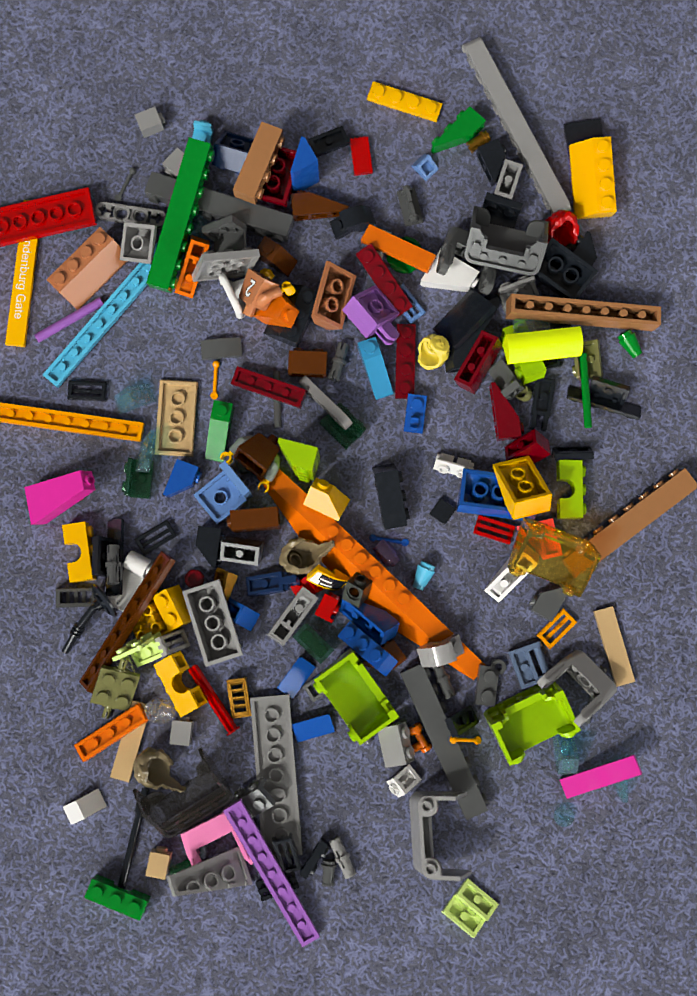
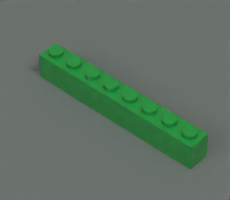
[146,137,215,293]

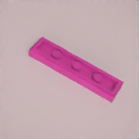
[560,754,642,799]

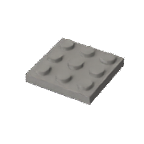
[192,247,260,282]

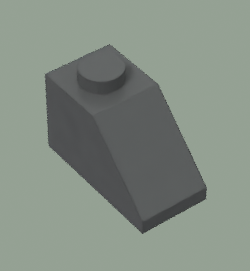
[529,586,571,622]

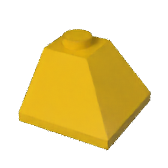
[303,477,350,521]

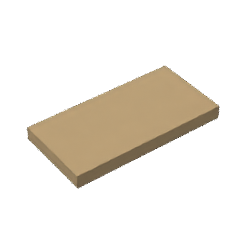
[155,380,198,457]

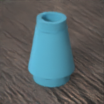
[413,561,435,591]

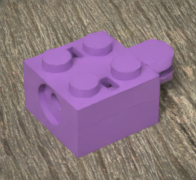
[342,285,400,345]

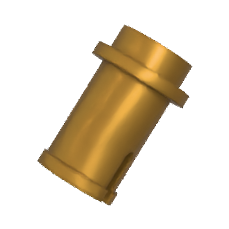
[466,131,491,153]

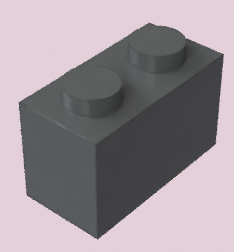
[220,536,264,566]

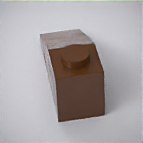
[291,191,349,221]

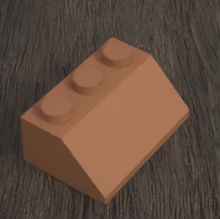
[311,261,356,330]

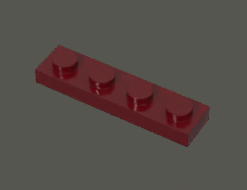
[356,243,414,317]
[395,324,416,399]
[230,366,308,409]

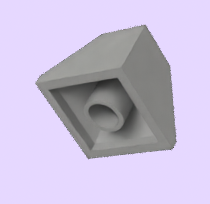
[120,222,157,264]

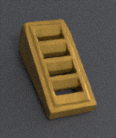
[214,567,238,602]
[226,677,251,719]

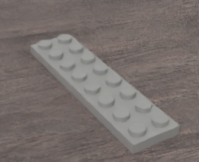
[250,694,303,857]

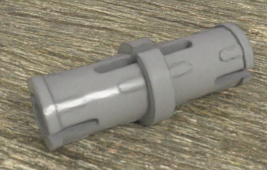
[329,836,357,879]

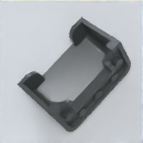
[465,206,549,276]

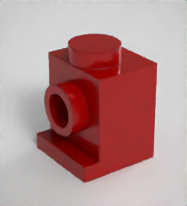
[315,592,341,623]

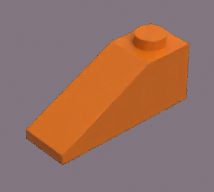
[174,235,210,299]

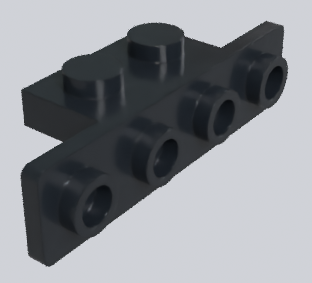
[566,376,641,420]
[92,518,124,597]

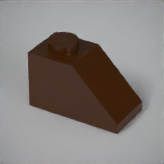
[257,236,298,277]

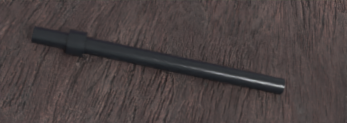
[118,788,150,889]

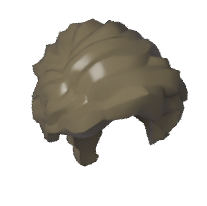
[279,537,335,575]
[133,747,186,793]

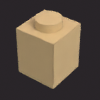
[145,846,173,880]

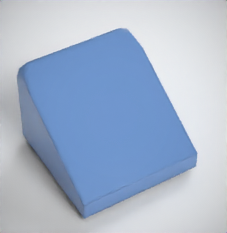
[411,154,439,181]

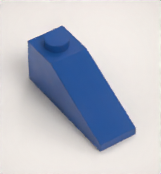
[339,599,400,646]

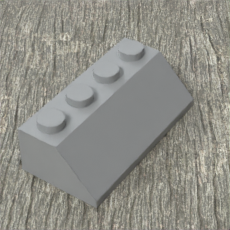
[182,579,243,667]

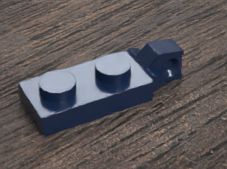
[246,571,300,597]

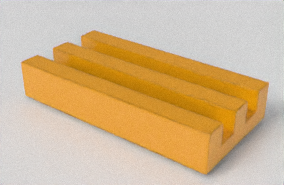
[536,608,577,649]

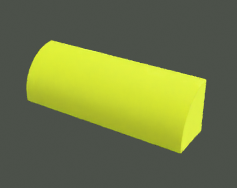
[502,326,583,365]

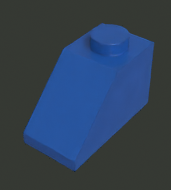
[163,459,202,498]
[227,597,260,631]

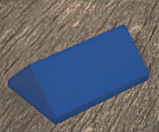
[290,136,319,193]

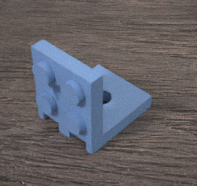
[194,461,253,525]

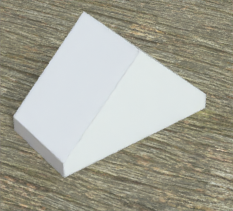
[63,788,107,825]

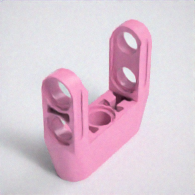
[180,812,253,865]

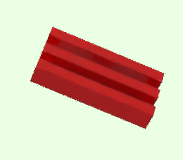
[473,515,516,545]

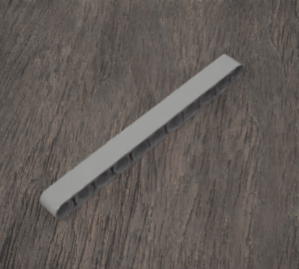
[462,37,571,214]

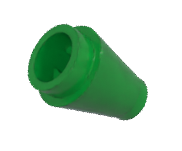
[617,329,642,358]

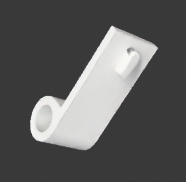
[108,550,153,612]

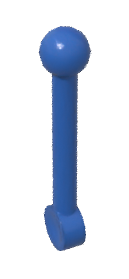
[369,534,409,547]

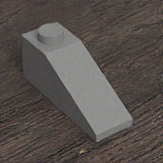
[266,587,318,646]

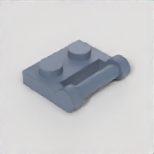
[508,640,549,689]

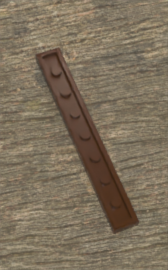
[79,551,176,693]

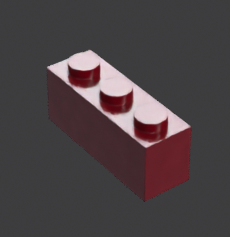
[454,330,502,394]

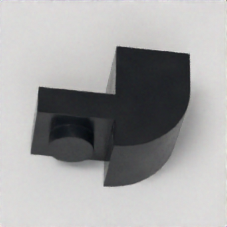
[330,205,376,239]

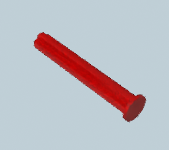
[188,664,240,736]

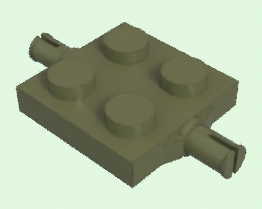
[90,657,140,719]

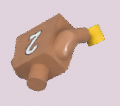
[239,268,296,317]

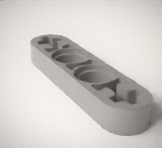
[95,202,166,229]
[298,376,353,430]

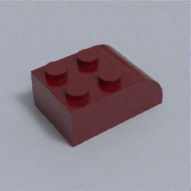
[259,147,297,207]

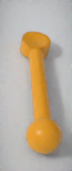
[210,360,220,399]
[450,736,481,745]

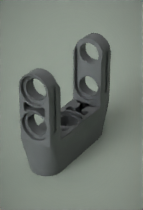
[436,227,497,295]

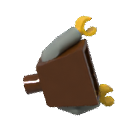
[220,433,280,494]

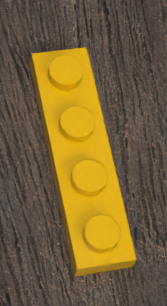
[367,81,443,122]

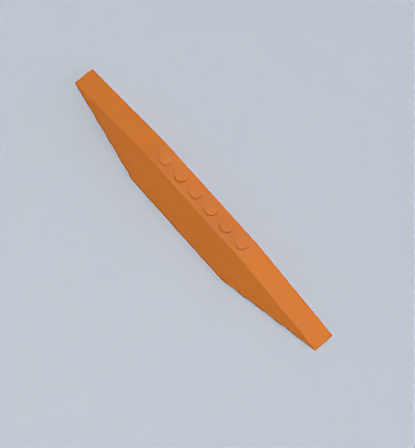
[257,469,485,680]

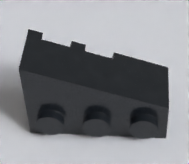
[372,463,410,530]

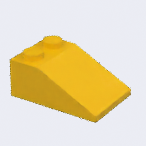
[493,456,552,520]

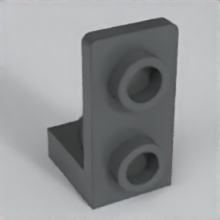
[488,359,525,400]

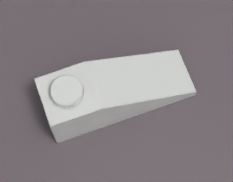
[484,543,538,602]

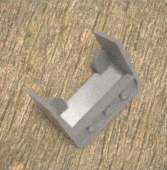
[409,791,472,881]

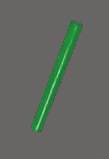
[579,353,592,428]

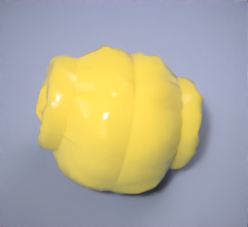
[418,334,450,370]

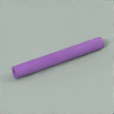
[34,297,104,342]

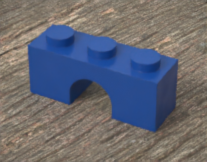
[338,621,398,677]

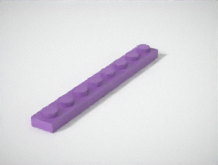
[223,798,320,947]

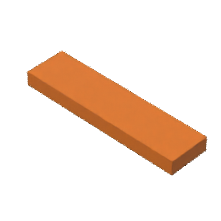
[361,224,436,274]
[74,703,149,762]

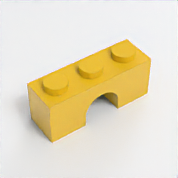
[62,521,97,583]
[154,651,208,717]

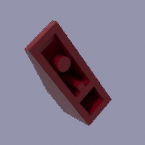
[489,382,524,441]

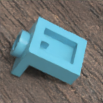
[192,120,214,143]

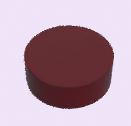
[185,569,205,588]

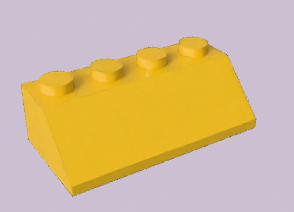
[569,136,617,219]

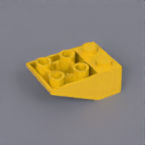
[133,585,191,640]

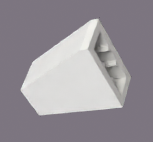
[420,249,480,292]

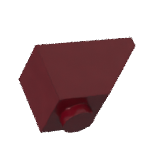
[505,429,551,463]

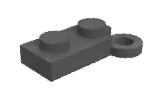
[474,659,506,707]

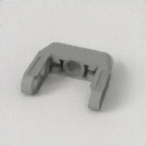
[537,650,617,727]

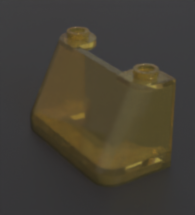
[507,517,602,597]

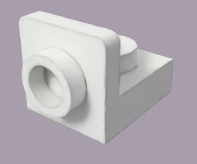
[387,764,422,797]

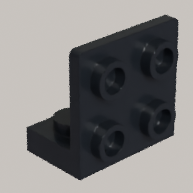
[482,192,523,229]

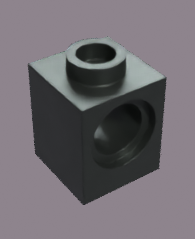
[342,572,373,608]

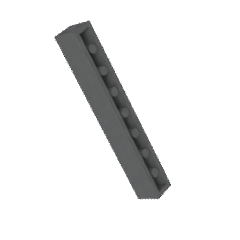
[144,171,294,243]
[400,663,489,820]

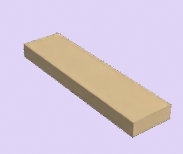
[593,606,635,687]
[110,700,152,782]

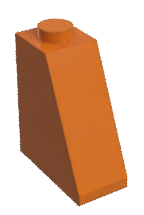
[253,293,299,328]

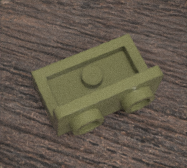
[572,339,603,381]

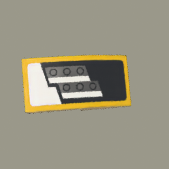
[306,564,350,590]

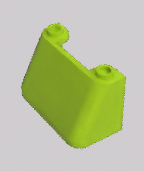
[313,648,399,745]
[484,682,581,766]

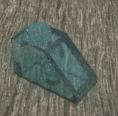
[553,734,579,775]

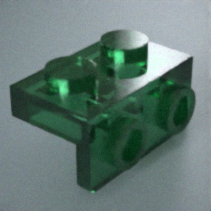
[319,403,366,450]
[122,457,154,499]

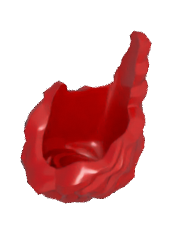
[545,210,580,246]

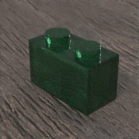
[293,623,334,664]

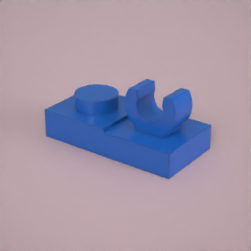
[404,393,427,434]

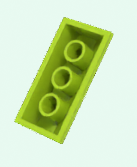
[278,438,320,483]

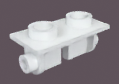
[433,453,474,478]

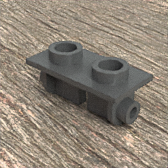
[397,185,423,227]

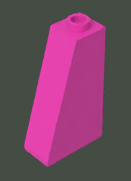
[24,470,95,525]

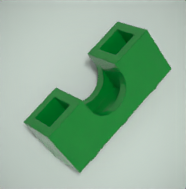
[84,874,151,921]

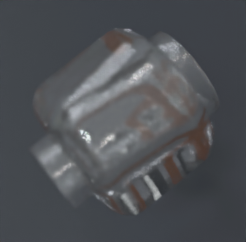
[145,697,175,724]

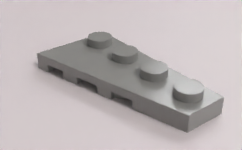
[167,846,253,897]

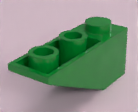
[431,106,486,154]

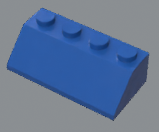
[457,468,537,522]

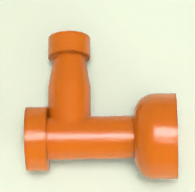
[409,722,432,753]

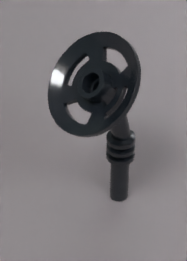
[62,584,117,654]

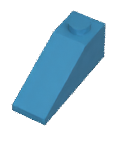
[357,337,394,400]

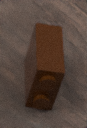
[227,506,281,533]

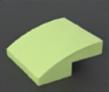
[441,878,499,938]

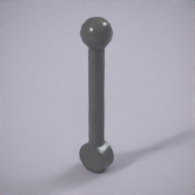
[114,167,136,202]

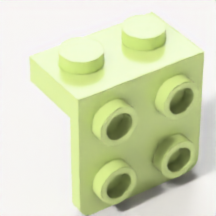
[112,631,170,668]

